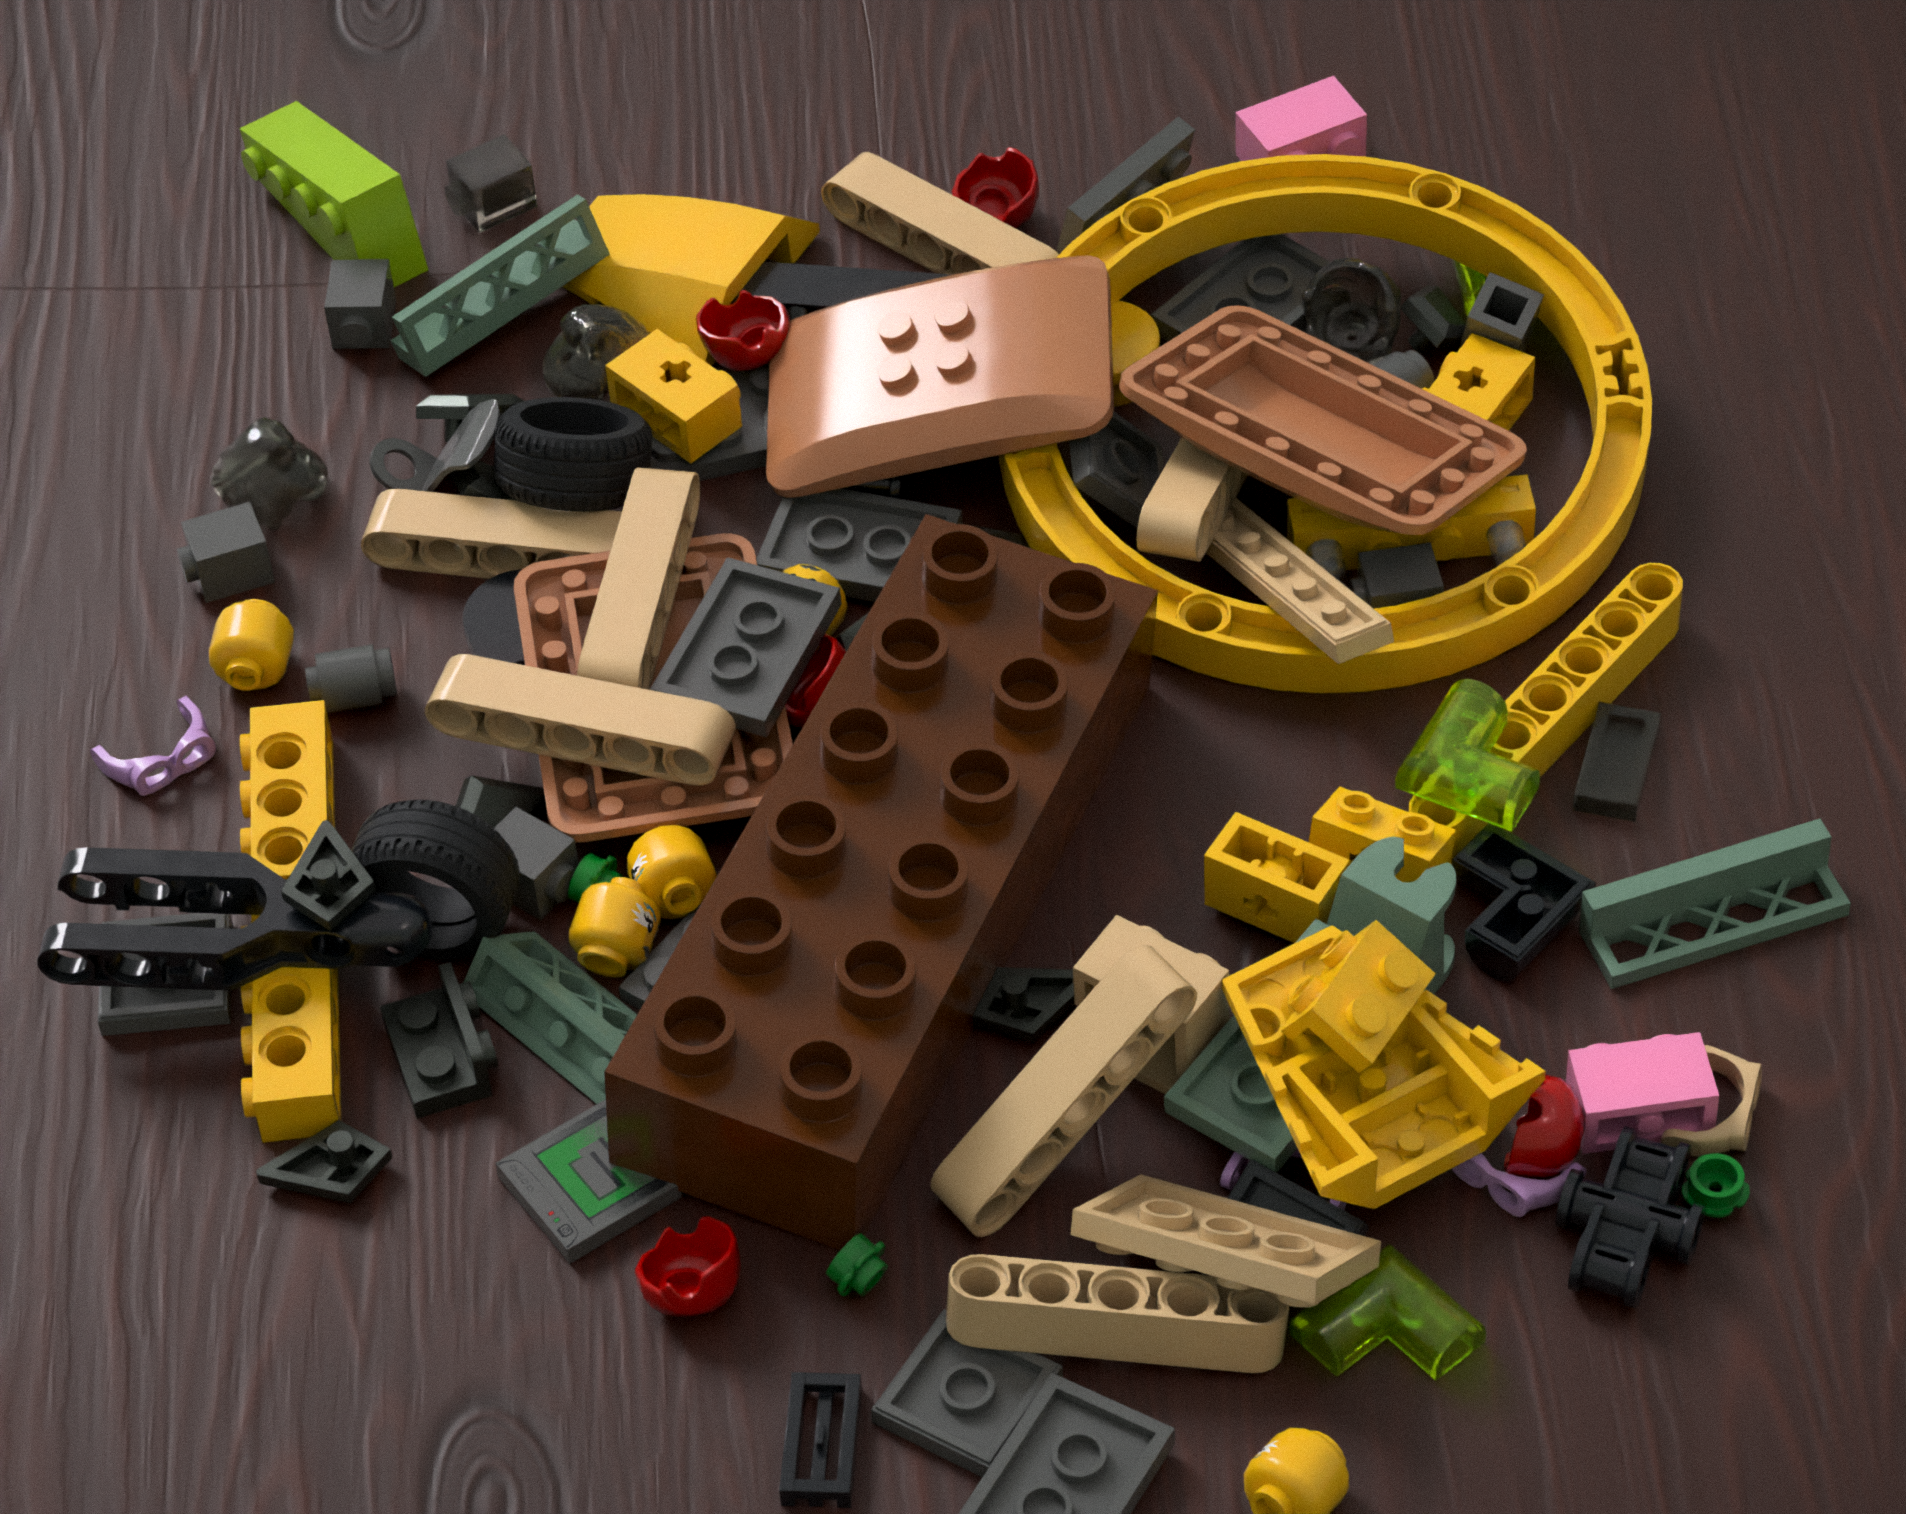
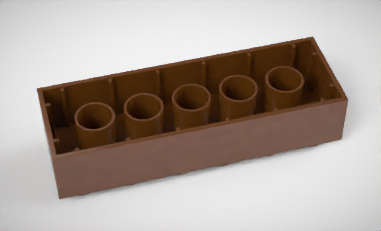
[604,514,1158,1250]

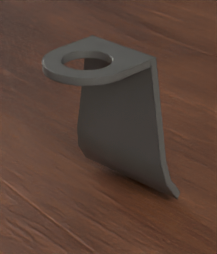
[369,398,500,492]

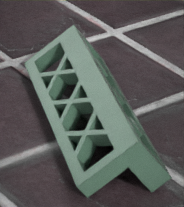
[390,194,610,377]
[1579,818,1851,989]
[463,931,637,1104]

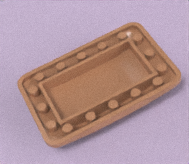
[766,255,1114,498]
[1119,305,1527,535]
[513,533,793,843]

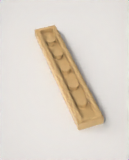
[1206,498,1394,664]

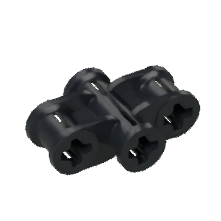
[1555,1126,1705,1309]

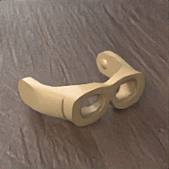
[1661,1045,1762,1156]

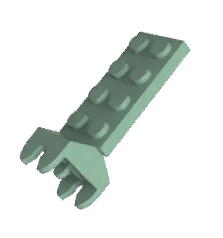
[1164,837,1456,1173]

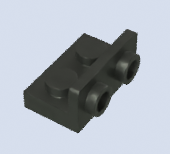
[380,962,498,1119]

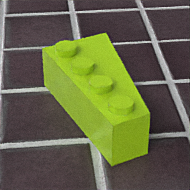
[239,101,429,288]

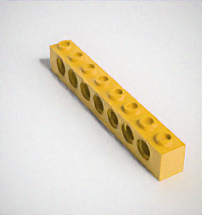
[240,700,341,1143]

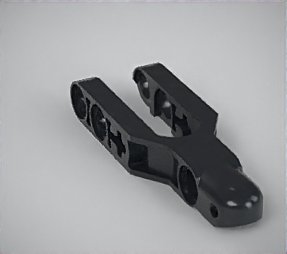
[37,847,433,991]

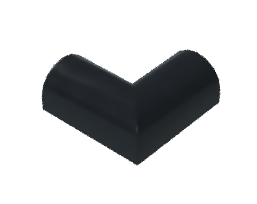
[1452,821,1596,982]

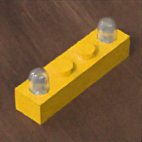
[1287,474,1536,582]

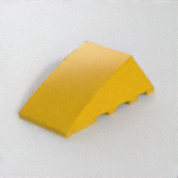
[562,194,820,366]
[1221,925,1546,1209]

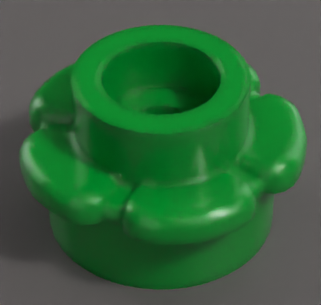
[568,853,623,903]
[1682,1153,1750,1218]
[826,1233,888,1297]

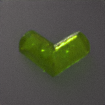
[1395,679,1540,832]
[1289,1243,1486,1381]

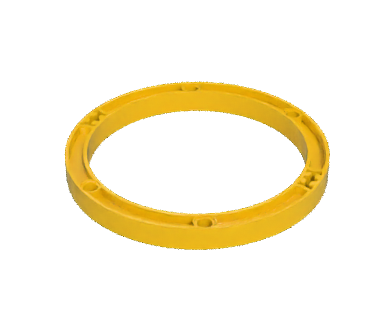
[999,154,1652,694]

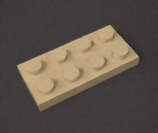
[1071,1174,1381,1307]

